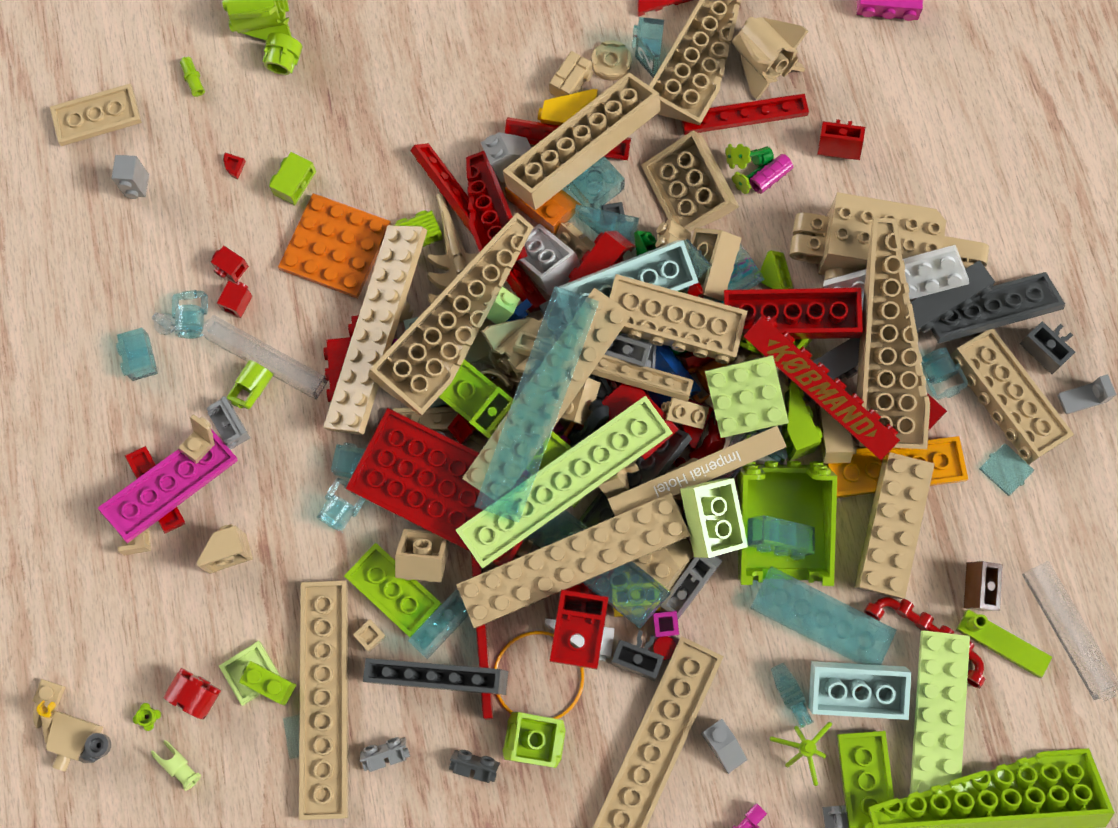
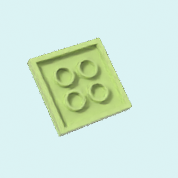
[705,355,789,438]

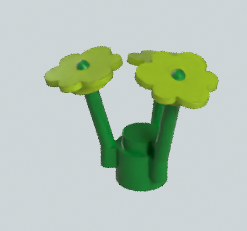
[725,144,774,194]

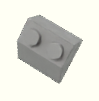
[481,132,532,183]

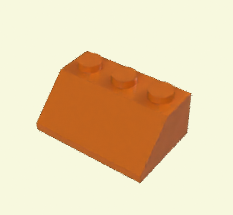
[505,187,582,235]

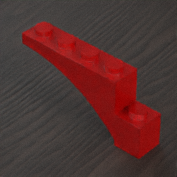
[323,315,359,402]

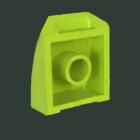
[503,712,566,768]

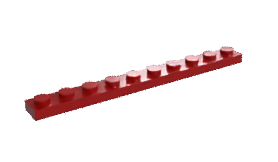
[410,143,547,313]

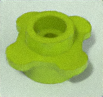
[133,703,161,731]

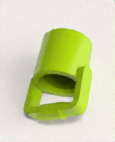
[227,360,273,409]

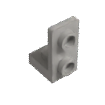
[1058,374,1117,414]

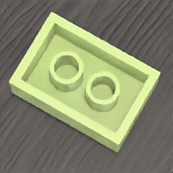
[680,478,748,558]

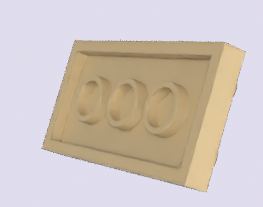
[50,83,142,146]

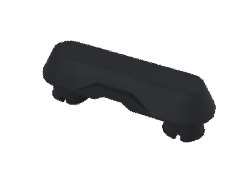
[569,400,609,447]

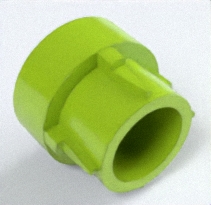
[262,32,303,75]

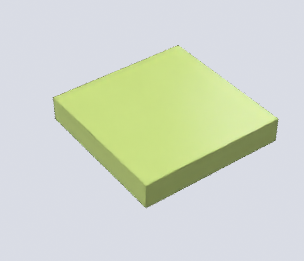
[219,640,280,706]

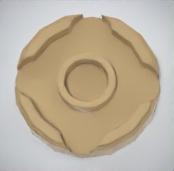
[591,40,632,81]

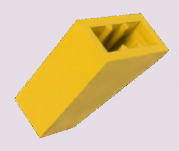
[537,89,598,126]

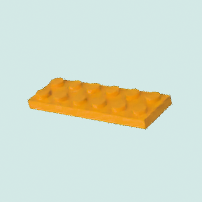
[826,436,969,498]

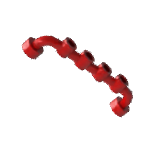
[864,597,986,689]

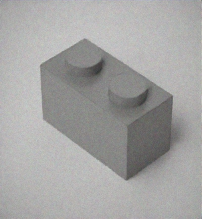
[112,155,149,199]

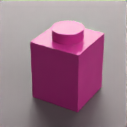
[653,611,680,637]

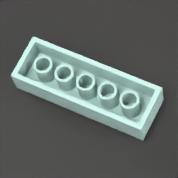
[554,240,699,325]

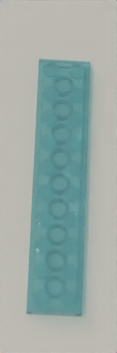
[475,286,599,523]

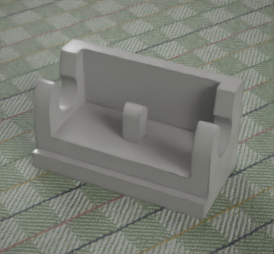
[207,396,250,450]

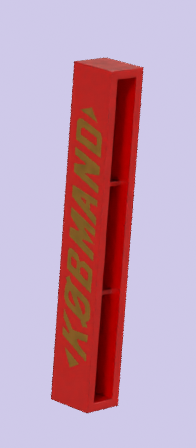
[743,316,900,460]

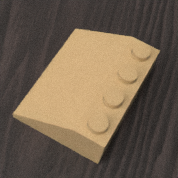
[641,130,739,232]

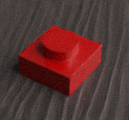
[447,414,477,444]

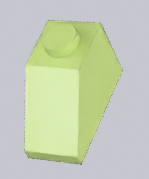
[486,286,520,324]

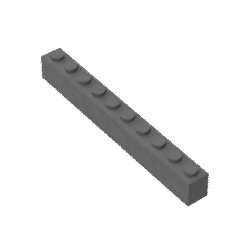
[788,260,995,402]

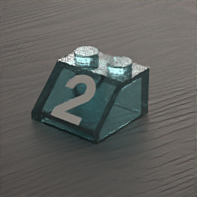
[632,17,664,78]

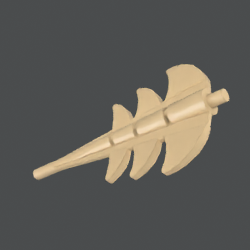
[427,193,490,331]

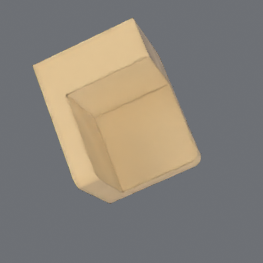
[118,528,151,556]

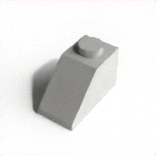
[701,719,748,774]

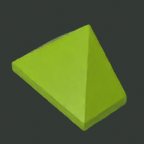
[757,250,794,289]

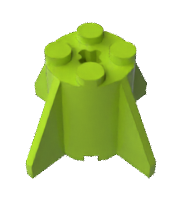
[222,0,292,41]

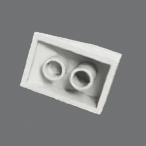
[517,224,581,296]

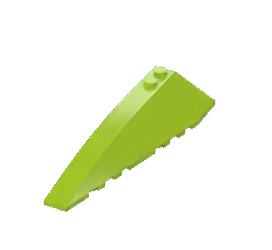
[868,748,1115,828]

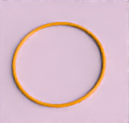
[494,631,584,719]

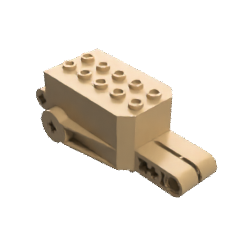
[789,192,989,280]

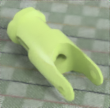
[151,740,201,791]

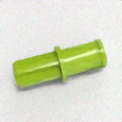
[180,57,205,97]

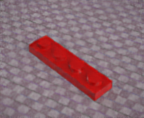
[125,446,185,534]

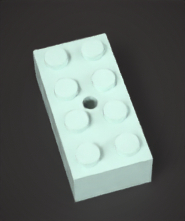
[808,661,911,720]

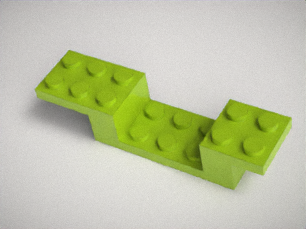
[439,359,581,508]

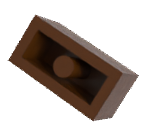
[964,561,1003,611]

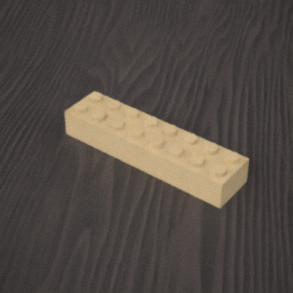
[503,72,661,210]

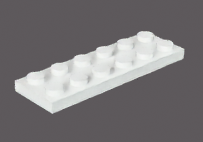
[824,245,969,309]

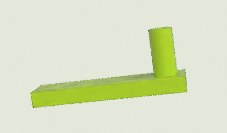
[956,609,1052,678]

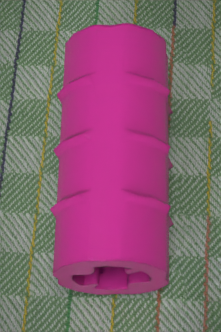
[749,154,794,194]

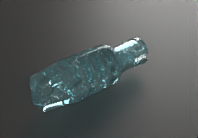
[771,663,814,728]

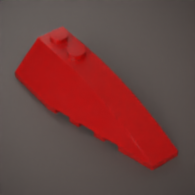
[466,151,527,261]

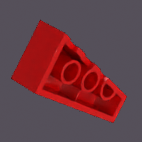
[556,231,636,295]

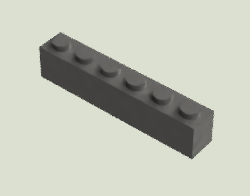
[363,658,509,695]

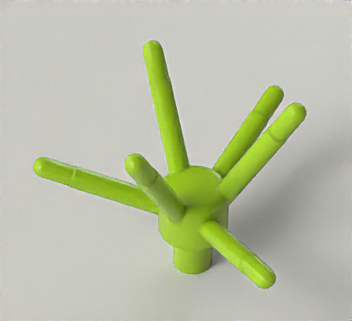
[770,722,832,786]

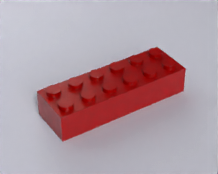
[724,288,863,340]

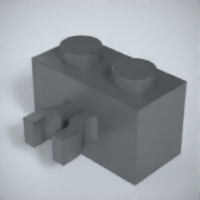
[1020,321,1076,374]
[611,630,664,681]

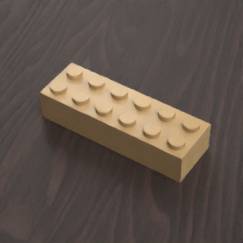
[854,452,935,599]

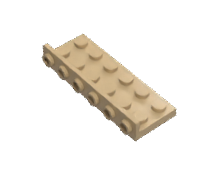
[609,274,747,364]
[948,329,1074,465]

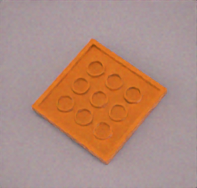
[278,193,391,299]

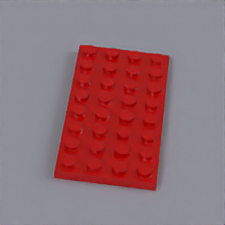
[346,408,530,566]

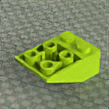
[782,381,822,461]

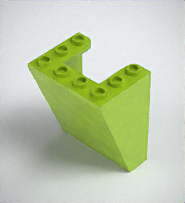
[736,461,837,586]

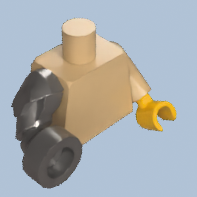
[36,700,111,772]

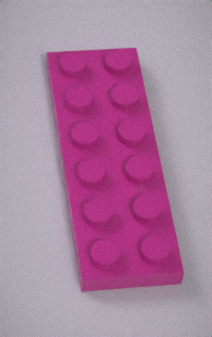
[98,429,238,543]

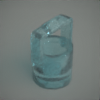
[172,290,208,339]
[921,347,968,400]
[317,478,366,532]

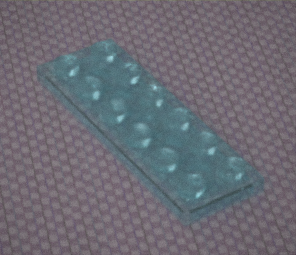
[750,566,897,665]

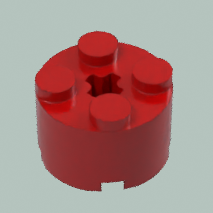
[163,668,221,720]

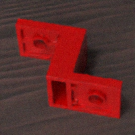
[550,570,613,670]

